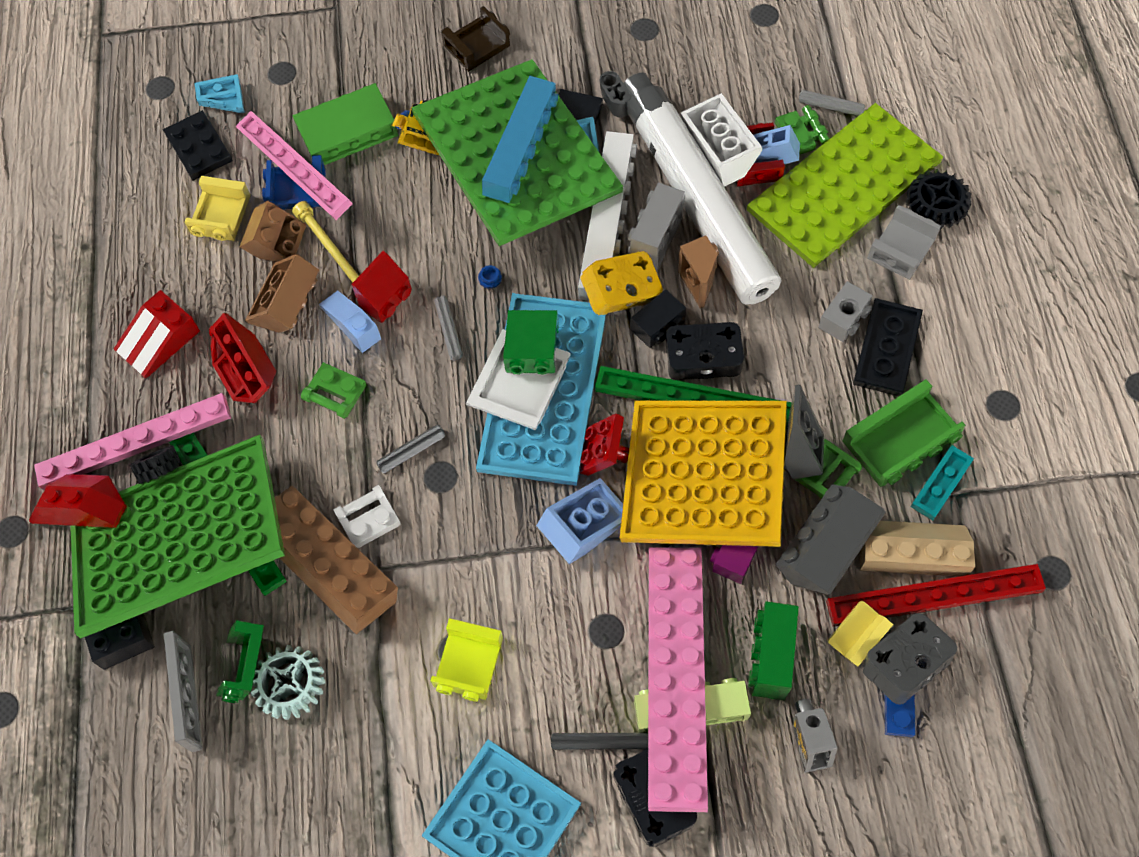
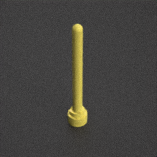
[292,201,359,283]

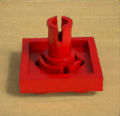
[579,413,629,476]

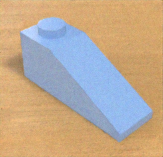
[753,125,800,164]
[319,290,381,353]

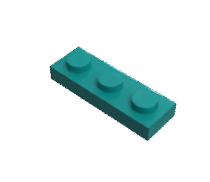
[910,445,974,521]

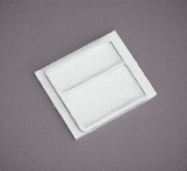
[466,329,571,430]

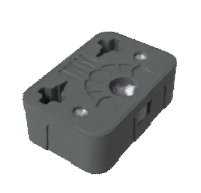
[862,613,957,704]

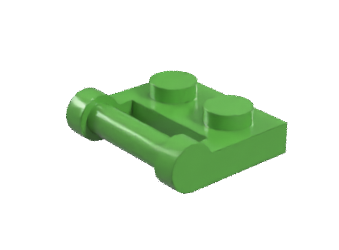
[301,362,367,419]
[795,439,862,499]

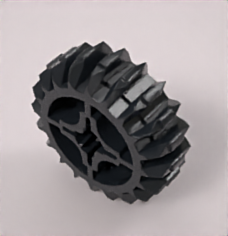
[906,169,972,230]

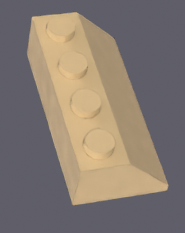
[860,521,975,577]

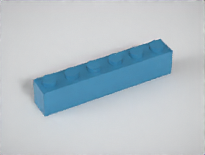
[482,76,558,203]

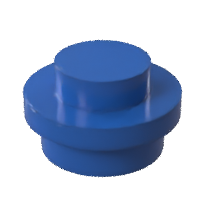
[478,265,502,289]

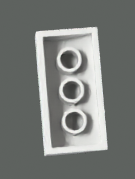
[680,93,762,187]

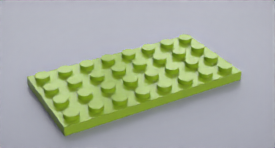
[747,103,944,268]

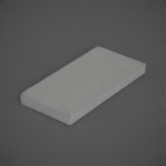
[164,631,203,752]

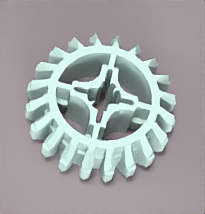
[251,645,325,720]

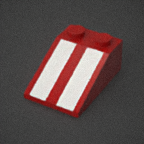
[114,290,200,379]

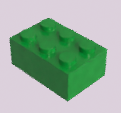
[748,601,799,701]

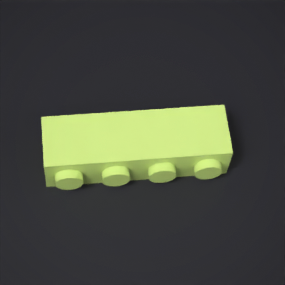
[634,678,751,733]

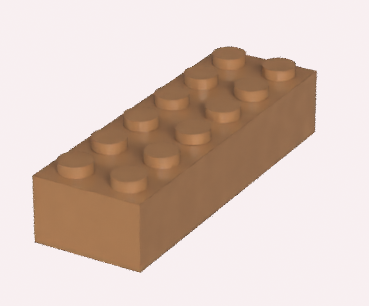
[275,486,398,635]

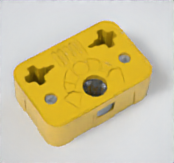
[580,251,663,315]

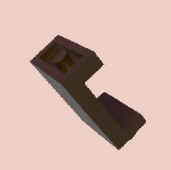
[441,6,510,72]

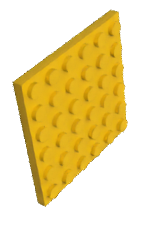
[620,401,787,547]

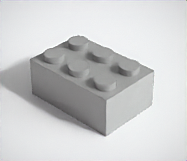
[628,182,685,272]

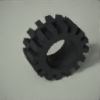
[130,445,182,484]

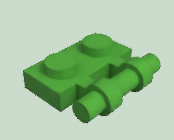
[775,105,830,155]

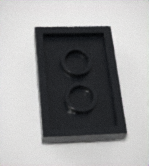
[163,110,233,181]

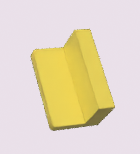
[827,601,894,667]

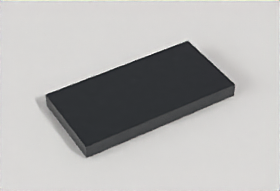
[853,298,923,397]

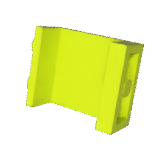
[430,618,503,702]

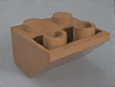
[240,201,307,262]

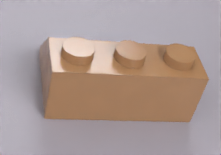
[245,254,319,333]

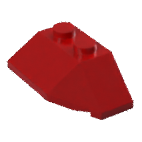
[209,313,276,403]
[29,474,127,528]

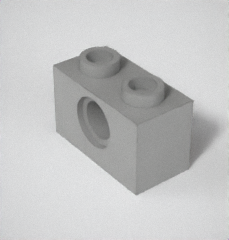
[818,281,873,342]

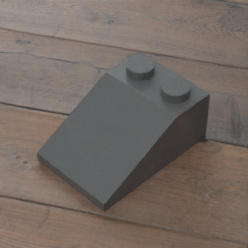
[784,385,824,479]

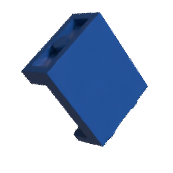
[262,155,326,210]

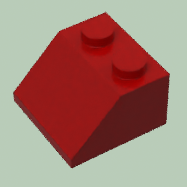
[351,251,412,323]

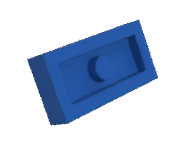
[884,693,915,737]

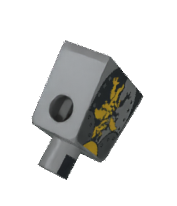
[793,699,838,773]

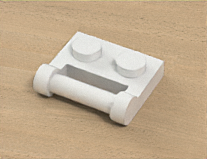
[333,485,401,548]

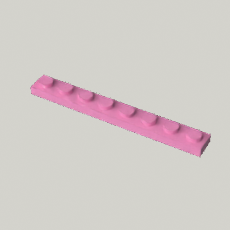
[236,111,353,220]
[34,393,231,490]

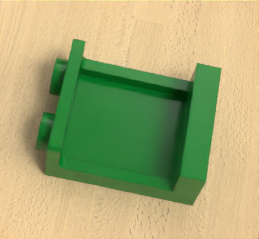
[503,310,559,375]
[216,620,264,703]

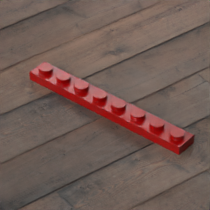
[826,564,1046,627]

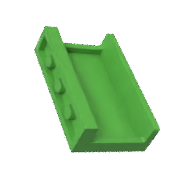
[292,83,399,165]
[842,379,966,487]

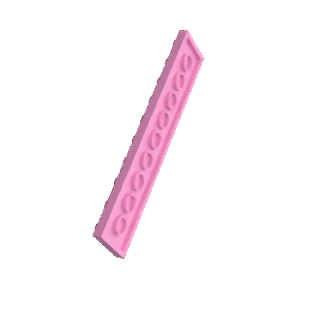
[648,547,708,812]

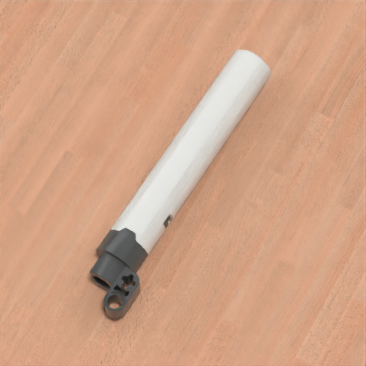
[599,71,782,305]

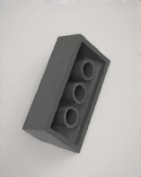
[776,484,886,595]

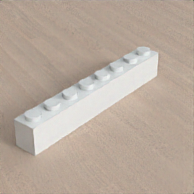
[578,131,637,301]

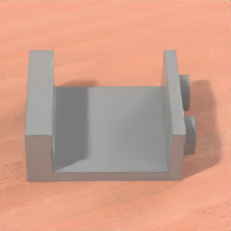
[867,205,941,280]

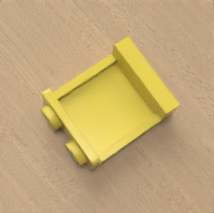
[184,176,251,241]

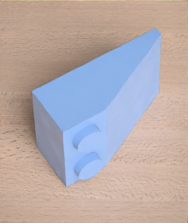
[536,478,623,564]

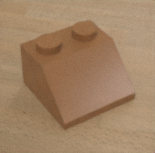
[678,235,719,309]

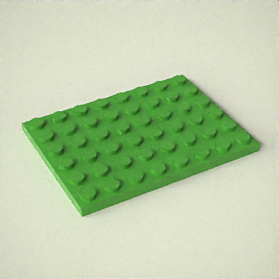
[412,59,623,246]
[71,435,285,639]

